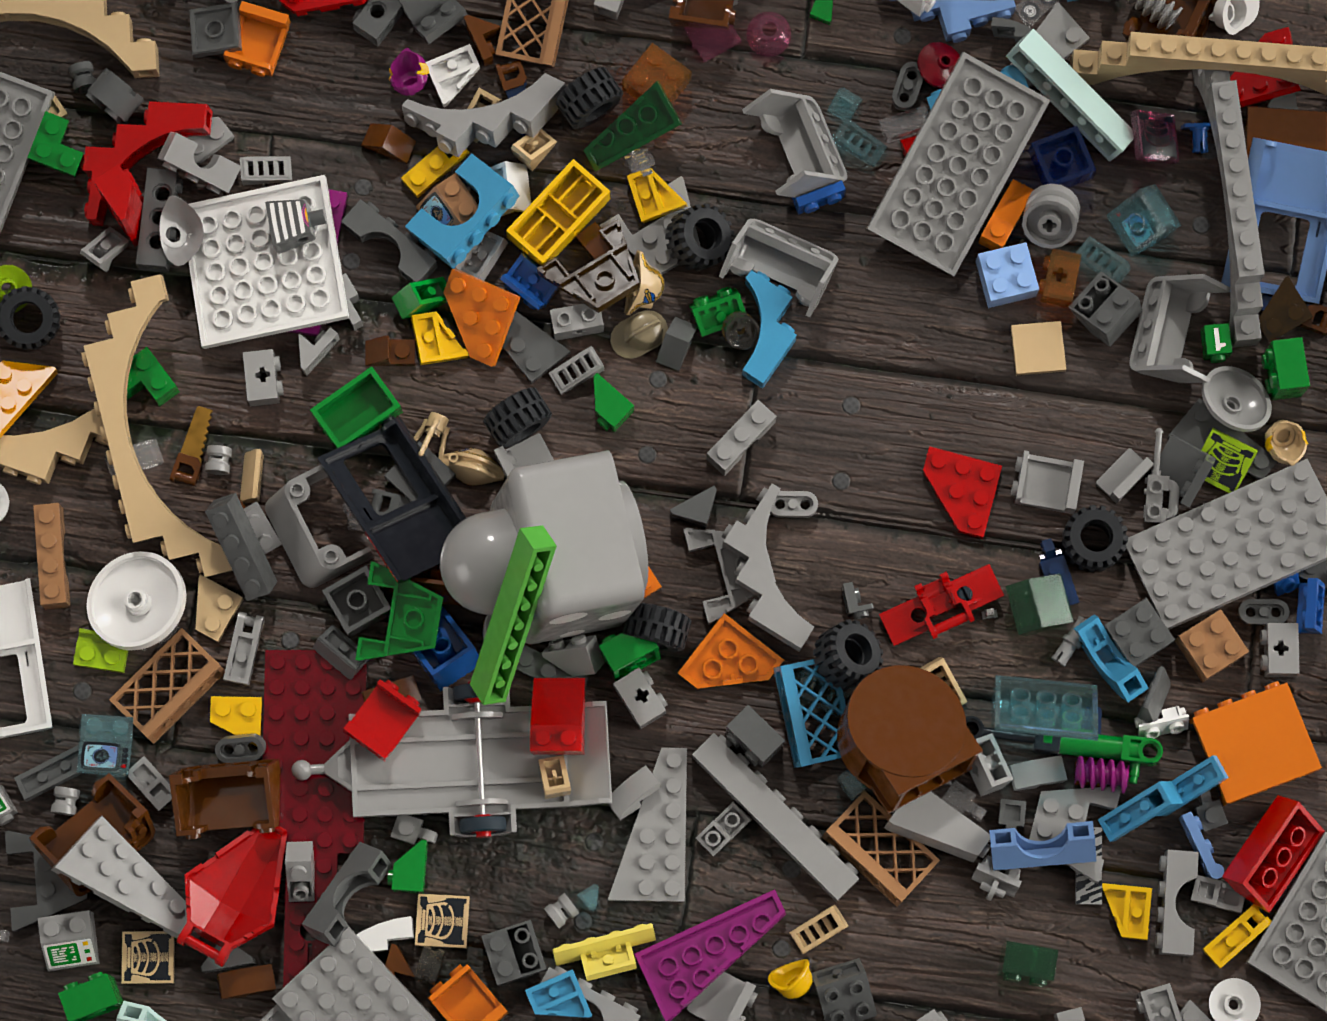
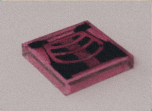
[1131,110,1180,164]

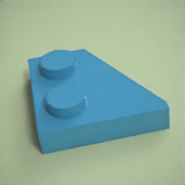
[525,969,592,1018]

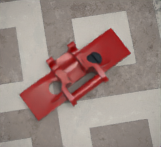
[879,564,1004,646]

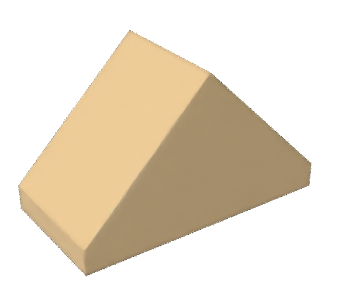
[511,129,557,171]
[538,755,571,799]

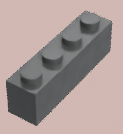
[205,493,278,601]

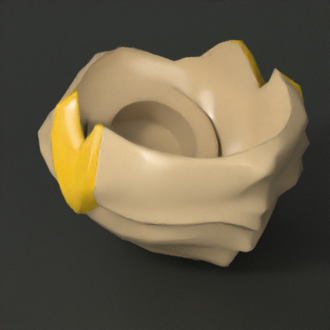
[1265,419,1308,466]

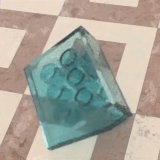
[992,675,1098,741]

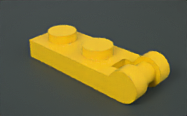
[401,146,469,198]
[1202,904,1272,969]

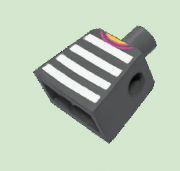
[265,199,327,254]

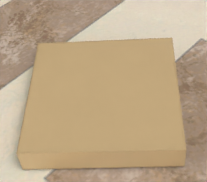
[1011,321,1066,376]

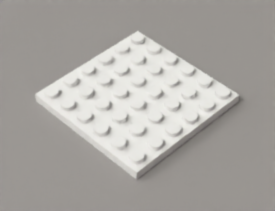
[188,175,350,349]

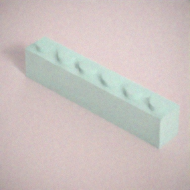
[1006,29,1137,162]

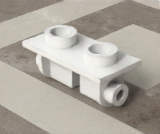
[1134,706,1189,739]

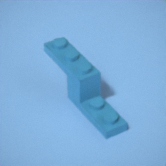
[1098,755,1229,842]

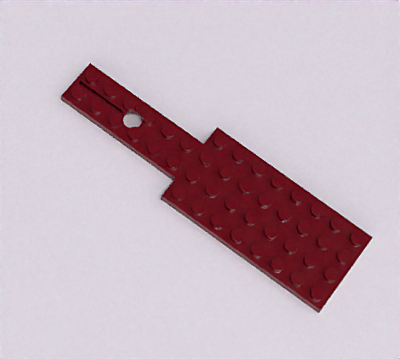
[263,650,367,988]

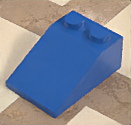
[412,605,479,692]

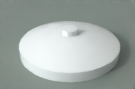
[87,551,186,650]

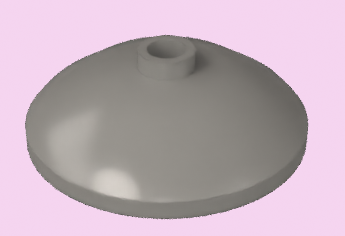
[1202,366,1272,432]

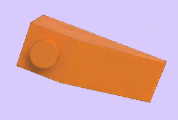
[979,179,1033,250]

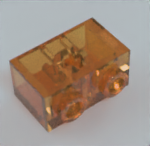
[1038,249,1082,308]

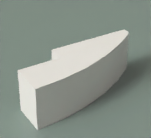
[357,916,414,953]

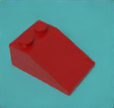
[530,678,585,755]

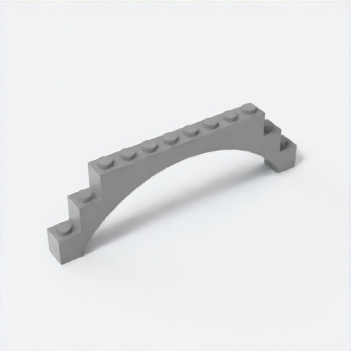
[1192,69,1265,348]

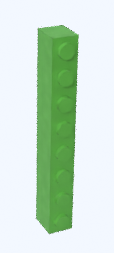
[470,525,557,705]

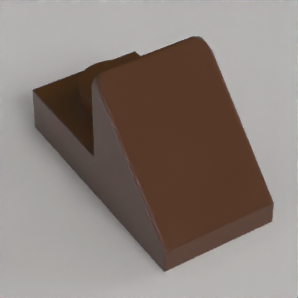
[464,15,501,67]
[365,335,416,366]
[385,944,415,980]

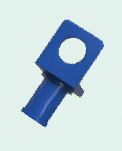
[1181,123,1212,154]

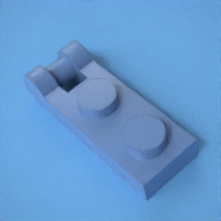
[1178,812,1224,880]

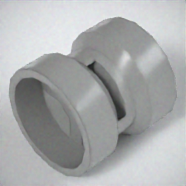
[204,445,232,475]
[50,786,80,816]
[544,893,579,929]

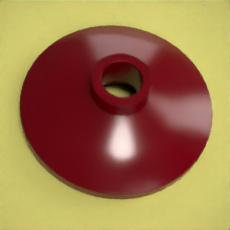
[917,42,960,89]

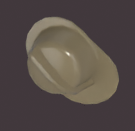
[610,310,668,359]

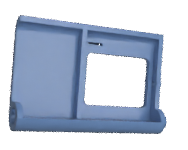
[1221,137,1327,304]

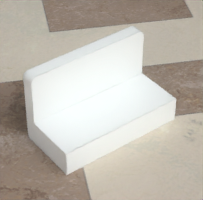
[490,161,531,216]

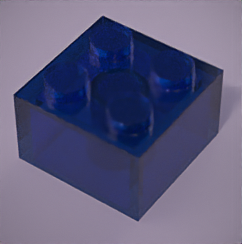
[1028,126,1096,188]

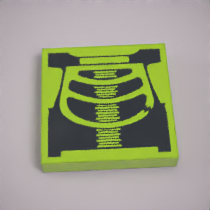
[1201,428,1258,493]

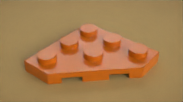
[444,269,521,367]
[677,613,784,689]

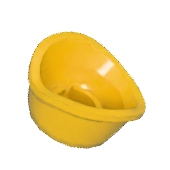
[768,959,813,999]

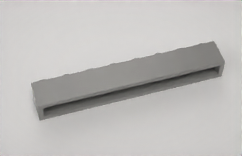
[692,733,859,902]

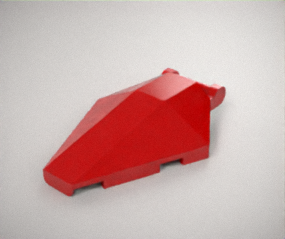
[177,826,287,967]

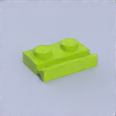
[73,628,128,673]

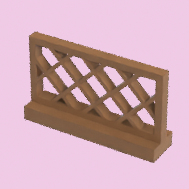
[495,0,569,68]
[109,628,225,744]
[822,791,940,907]

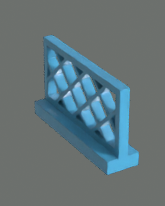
[773,659,846,768]

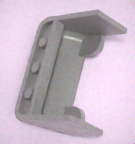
[742,89,847,198]
[719,219,838,317]
[1129,274,1230,383]
[265,465,374,588]

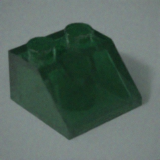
[1005,573,1074,636]

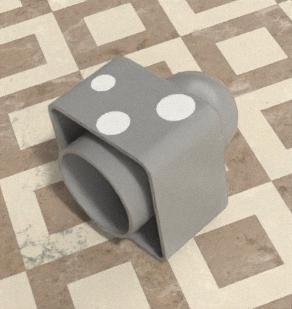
[440,450,648,644]

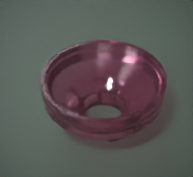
[747,12,791,57]

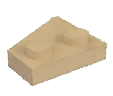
[196,574,244,643]

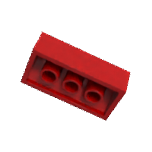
[93,164,144,247]
[1222,795,1325,913]

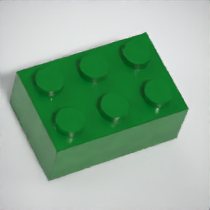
[310,366,403,449]

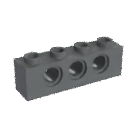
[352,0,405,47]
[136,168,183,273]

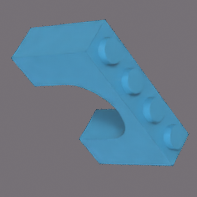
[405,153,520,269]

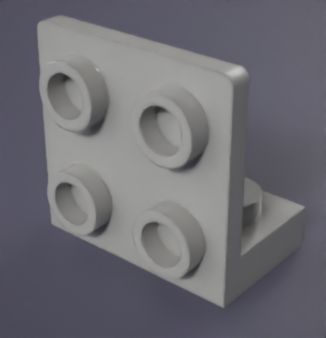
[494,433,554,478]

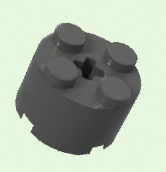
[85,68,144,124]

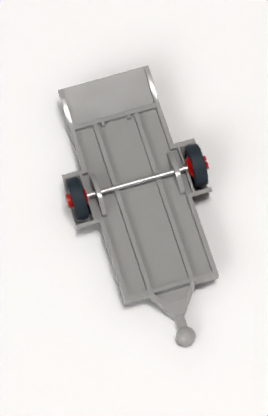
[291,681,612,838]

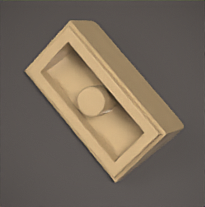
[240,449,264,503]

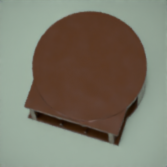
[837,665,983,814]

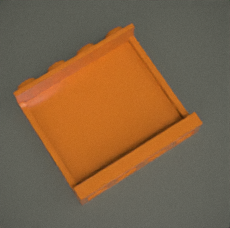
[1189,681,1322,806]

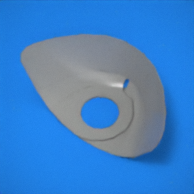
[159,196,204,266]

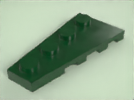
[583,80,682,172]

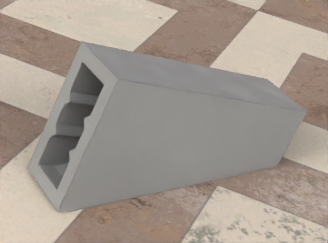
[884,792,991,862]

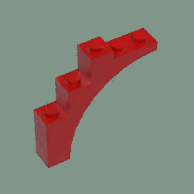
[81,101,213,226]

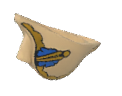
[624,250,665,315]
[441,448,505,485]

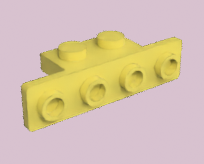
[552,924,656,981]

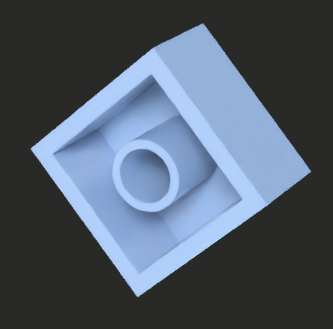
[976,242,1039,308]

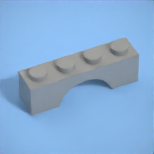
[1155,850,1199,957]
[541,966,641,1021]

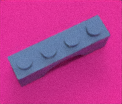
[989,821,1097,870]

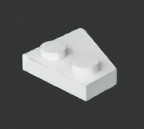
[426,44,480,107]

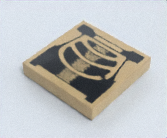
[415,894,470,949]
[121,931,175,984]

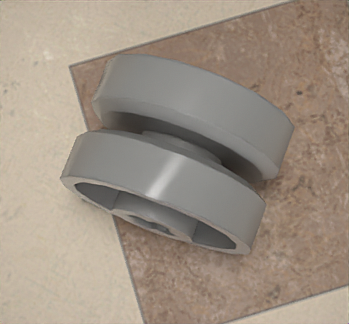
[1022,184,1080,249]

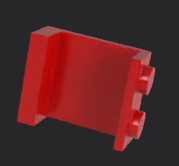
[343,679,422,762]

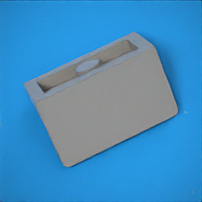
[1096,448,1154,504]

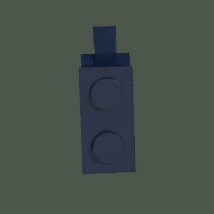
[1039,538,1080,611]

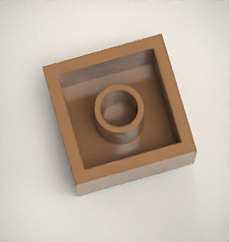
[1175,609,1249,683]

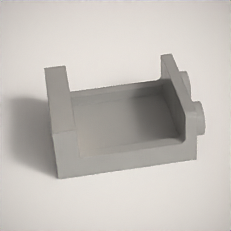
[1011,450,1084,514]

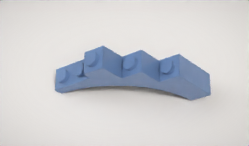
[882,0,1016,43]

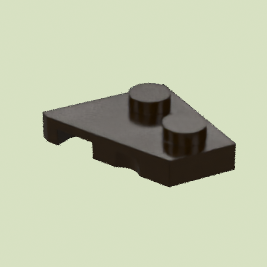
[1259,276,1313,343]

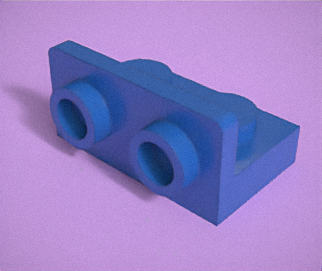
[1296,578,1325,634]

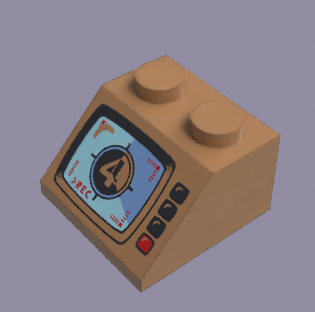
[416,173,479,226]

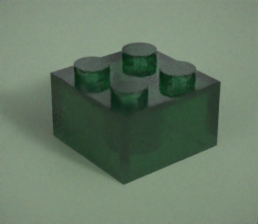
[997,941,1059,988]

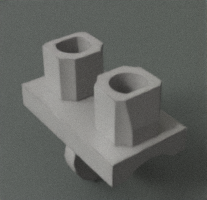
[971,855,1022,901]

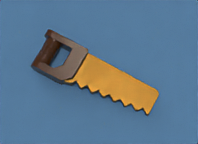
[169,406,213,486]

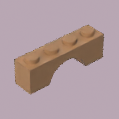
[33,503,71,610]

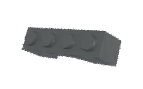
[341,199,438,283]
[302,842,393,947]

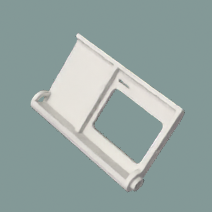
[0,578,52,739]

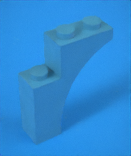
[742,270,797,389]

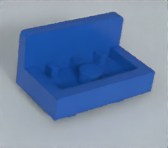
[791,180,846,215]
[500,253,559,309]

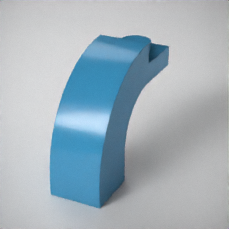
[1074,614,1148,702]

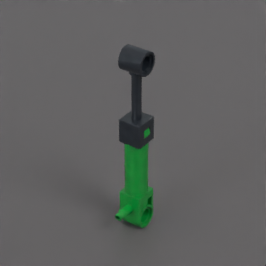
[966,716,1163,784]

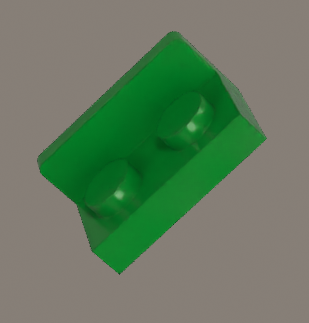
[689,287,748,337]

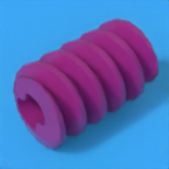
[1074,756,1129,794]

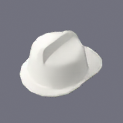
[1209,0,1259,35]

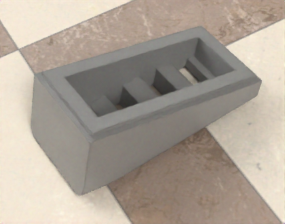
[240,156,293,186]
[549,346,604,395]

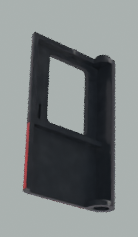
[317,416,466,584]

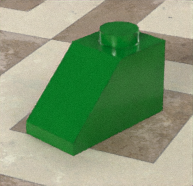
[392,277,447,319]
[594,373,634,433]
[387,840,428,894]

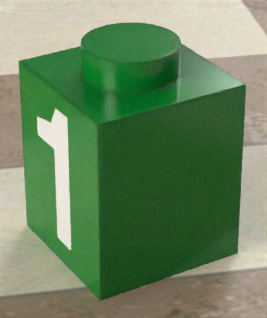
[1200,323,1232,363]

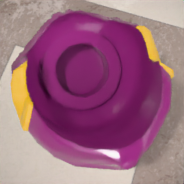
[389,48,429,96]

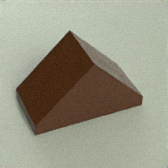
[361,123,416,164]

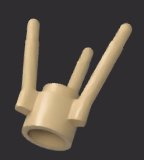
[414,412,450,460]

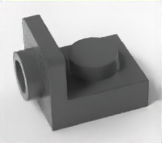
[841,582,874,620]

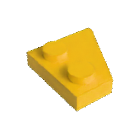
[627,167,688,223]
[411,311,468,365]
[210,696,263,747]
[1102,883,1152,940]

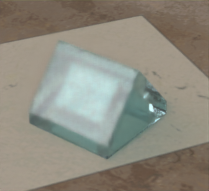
[577,884,599,912]

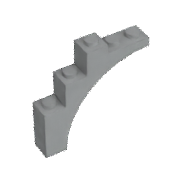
[402,73,566,157]
[721,483,814,652]

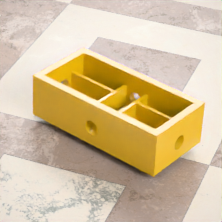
[506,159,611,266]

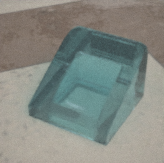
[827,87,863,123]

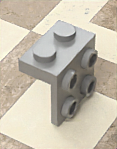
[687,972,758,1021]

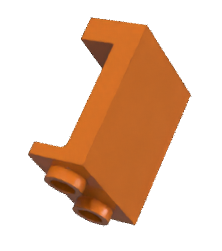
[223,1,291,77]
[428,964,509,1021]

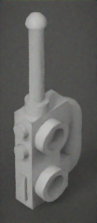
[1143,428,1180,523]

